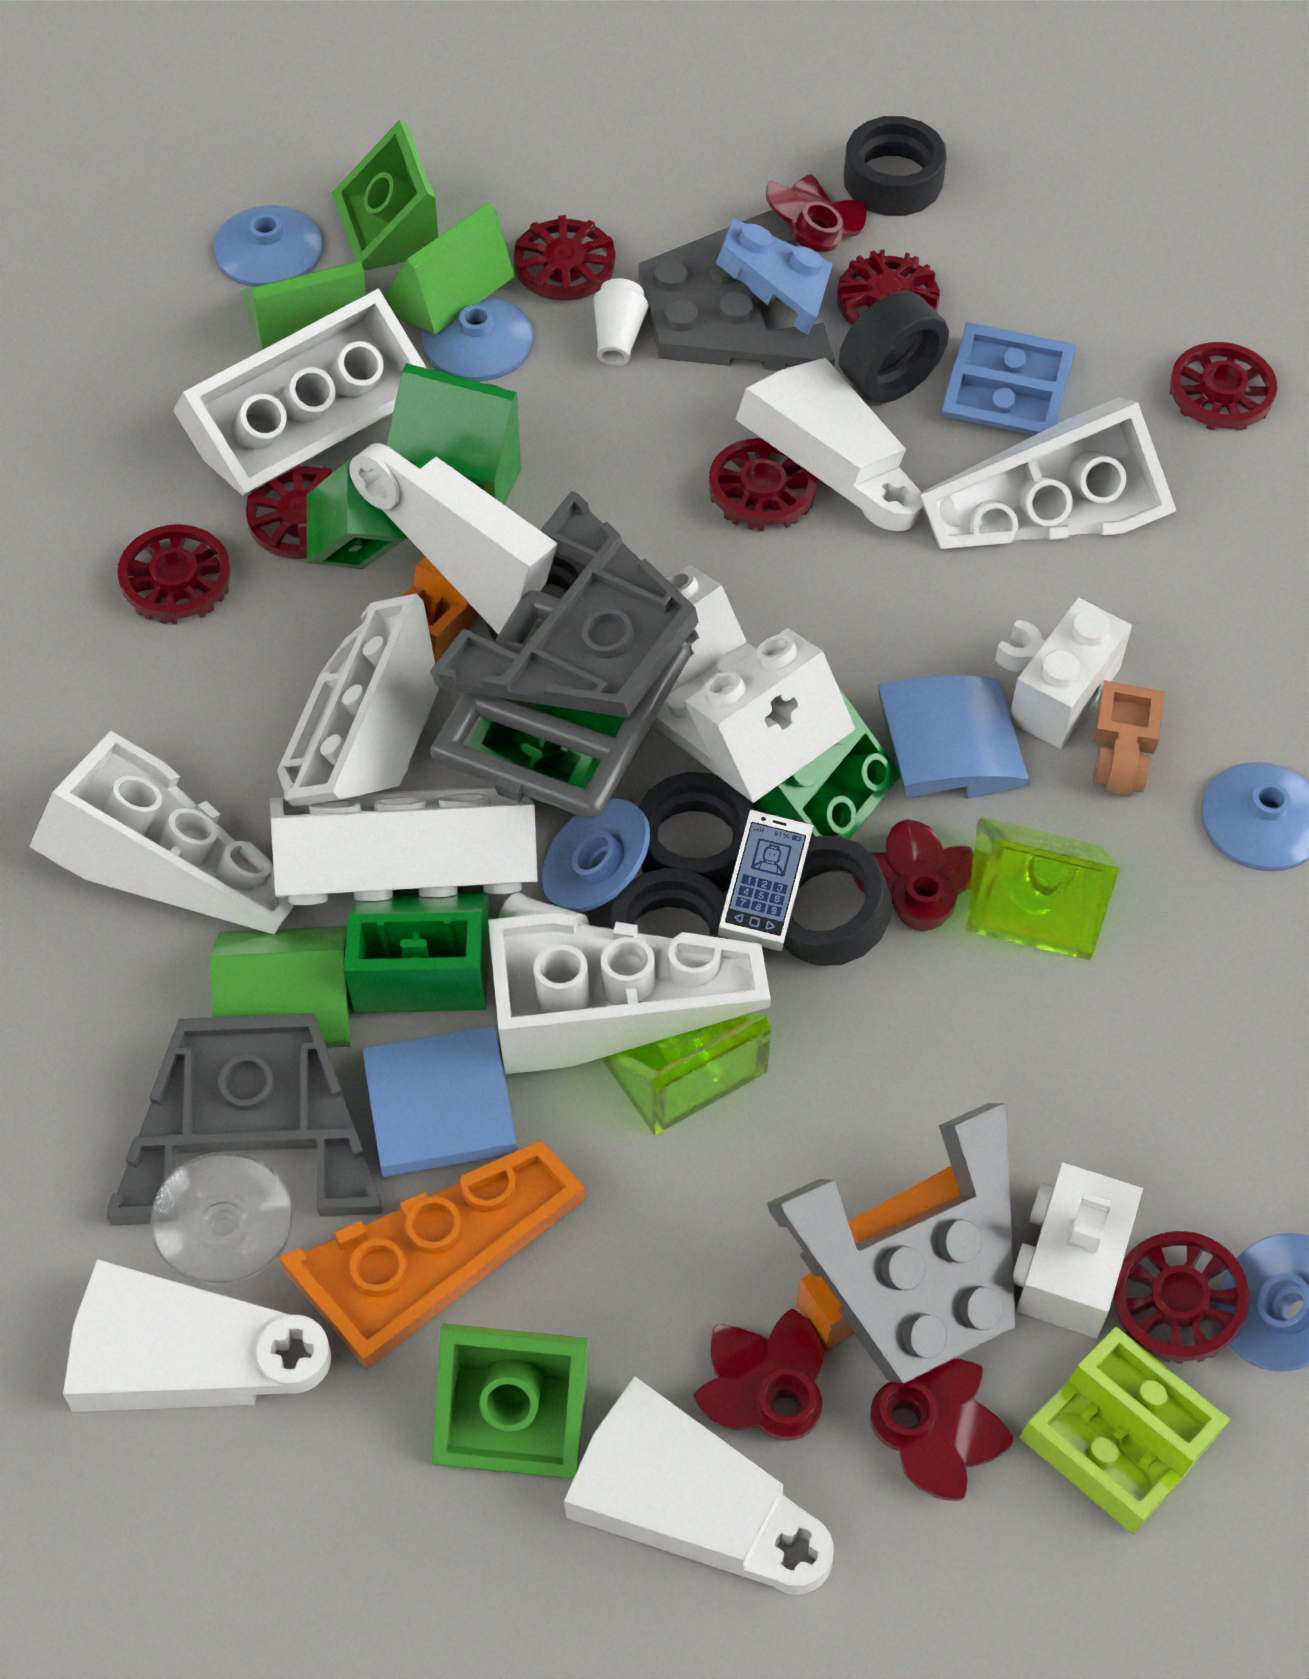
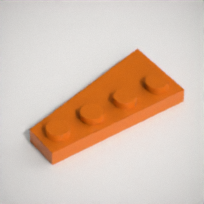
[278,1140,586,1370]

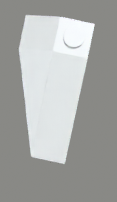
[919,397,1177,549]
[29,731,296,935]
[488,912,771,1074]

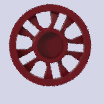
[837,249,940,325]
[709,438,817,531]
[117,524,231,624]
[1114,1231,1249,1364]

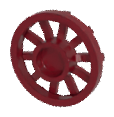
[513,215,616,300]
[1170,342,1277,431]
[246,465,332,559]

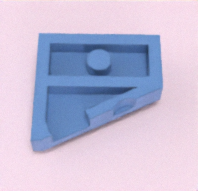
[716,218,833,335]

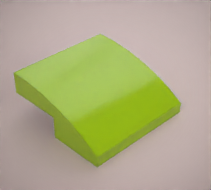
[1019,1326,1230,1535]

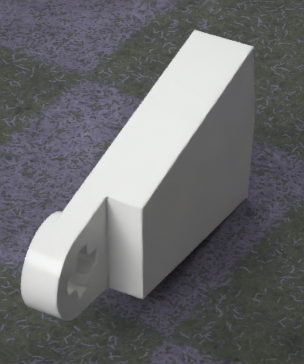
[735,358,923,531]
[349,443,558,635]
[63,1259,331,1412]
[564,1376,834,1595]

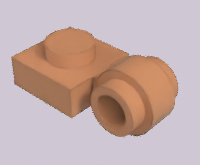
[1093,680,1165,796]

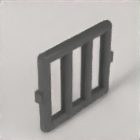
[430,590,690,819]

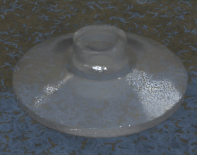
[151,1152,293,1285]

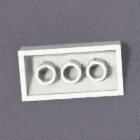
[173,288,426,496]
[270,786,537,905]

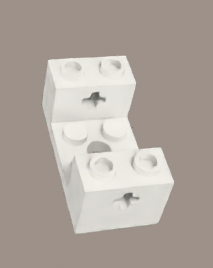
[652,565,856,803]

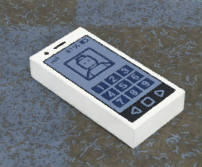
[718,810,814,951]

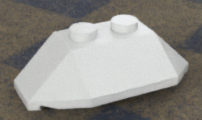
[277,594,440,807]

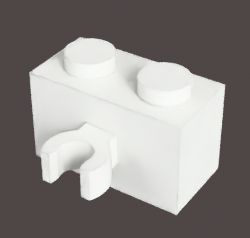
[995,597,1132,750]
[1013,1162,1143,1339]

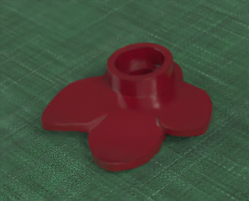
[766,174,866,252]
[852,819,978,931]
[694,1309,824,1441]
[870,1358,1013,1501]

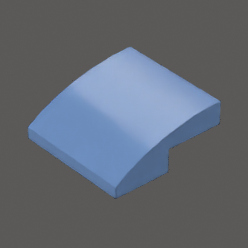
[941,322,1076,436]
[878,675,1029,799]
[362,1026,518,1177]

